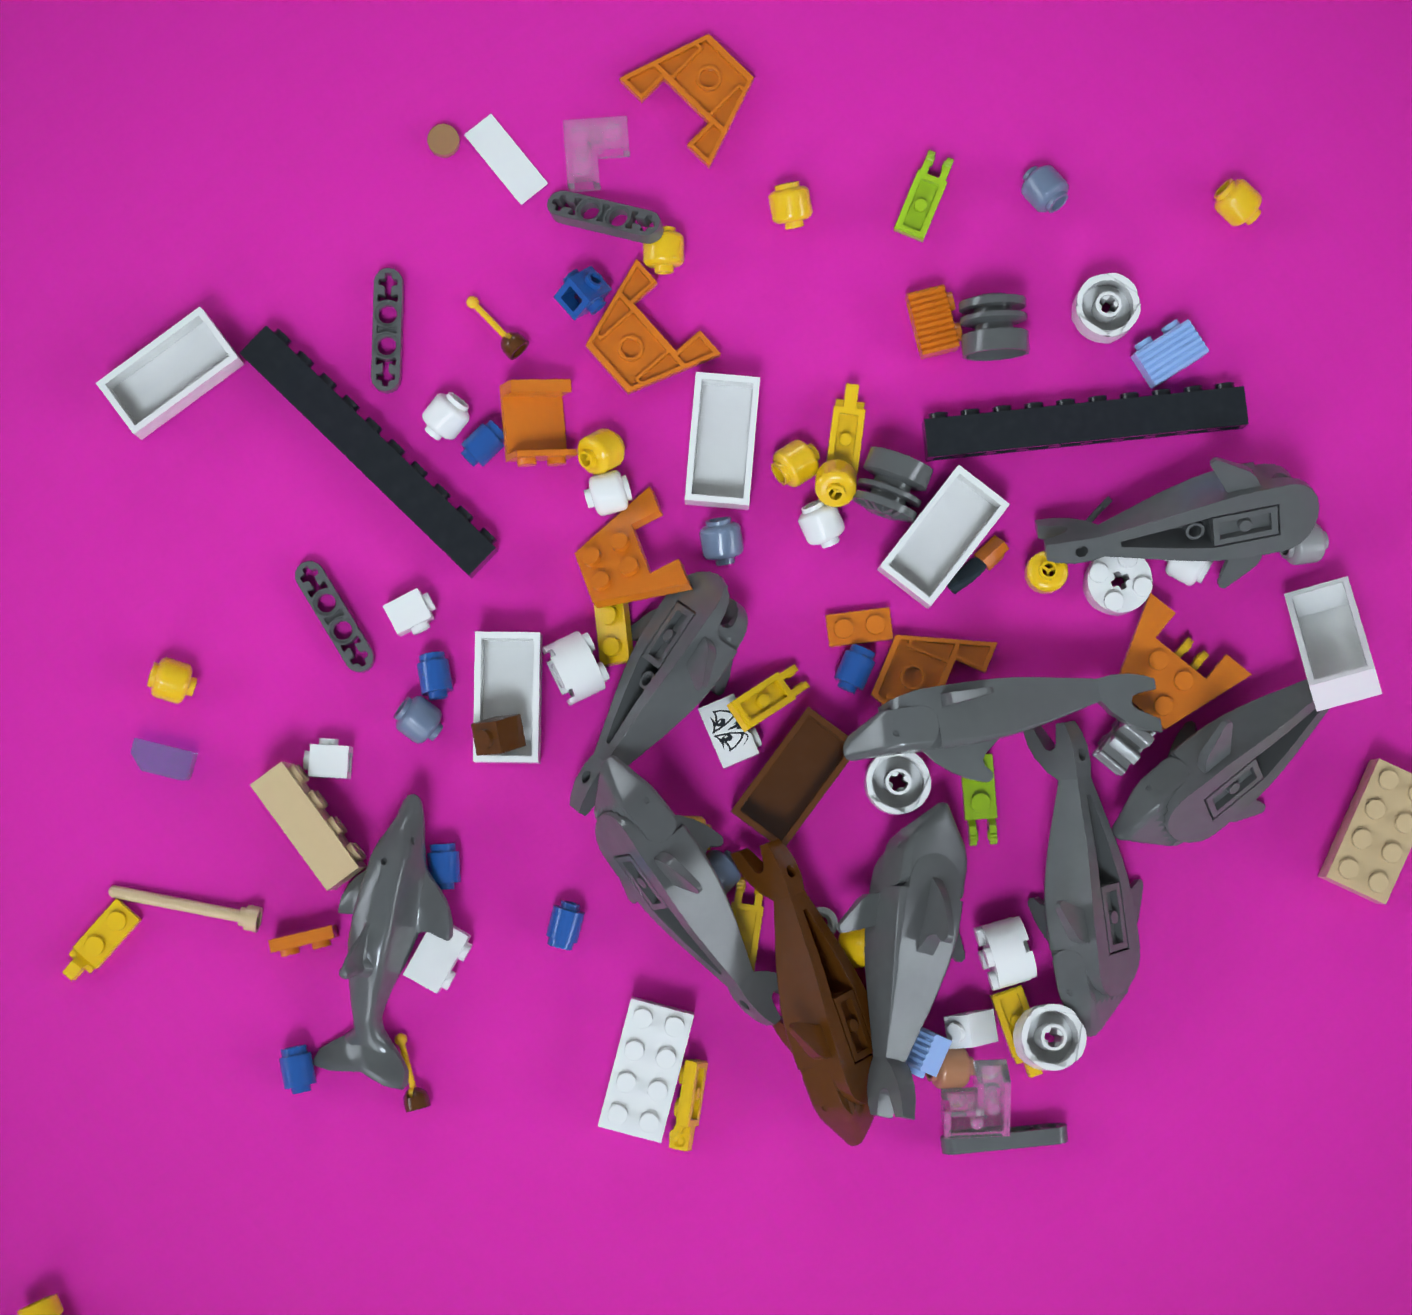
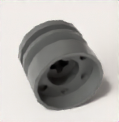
[959,293,1030,361]
[852,447,933,523]

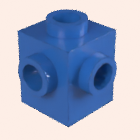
[553,266,612,320]

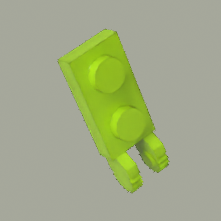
[893,150,954,243]
[961,754,998,846]

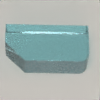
[130,738,198,781]

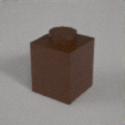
[471,714,526,756]

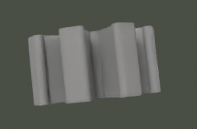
[1092,707,1157,776]

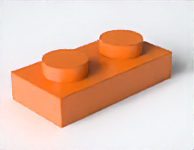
[825,607,893,648]
[268,924,339,957]

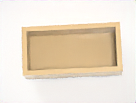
[1318,758,1412,905]
[250,761,367,891]

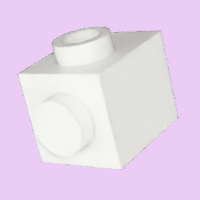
[383,588,436,637]
[303,738,353,779]
[944,1009,999,1049]

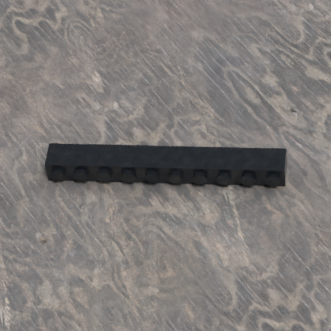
[240,326,498,579]
[922,382,1249,462]

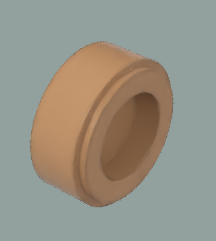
[427,124,460,158]

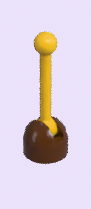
[466,296,529,360]
[394,1033,431,1113]

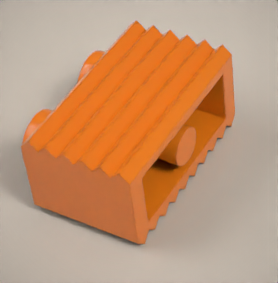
[905,284,963,360]

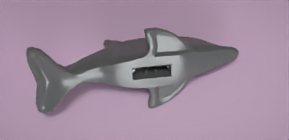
[313,794,453,1090]

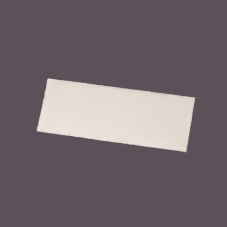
[464,114,548,205]

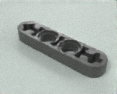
[547,191,664,244]
[371,268,404,394]
[295,561,375,673]
[940,1123,1068,1155]

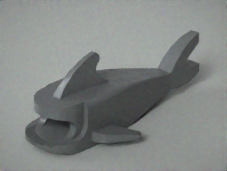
[1035,457,1319,588]
[569,571,748,816]

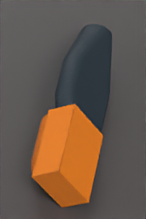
[947,535,1009,594]

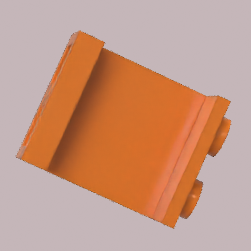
[499,379,577,467]

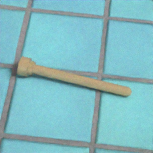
[108,885,263,933]

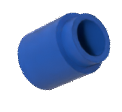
[461,420,504,467]
[834,644,875,694]
[417,651,454,701]
[427,843,461,890]
[546,900,585,950]
[279,1044,317,1094]

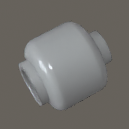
[1279,523,1329,565]

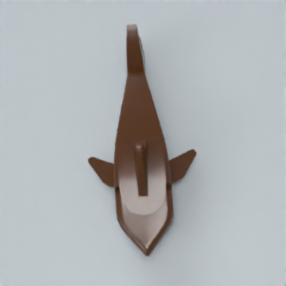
[730,839,875,1146]

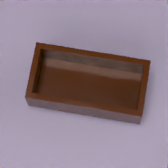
[730,707,850,846]

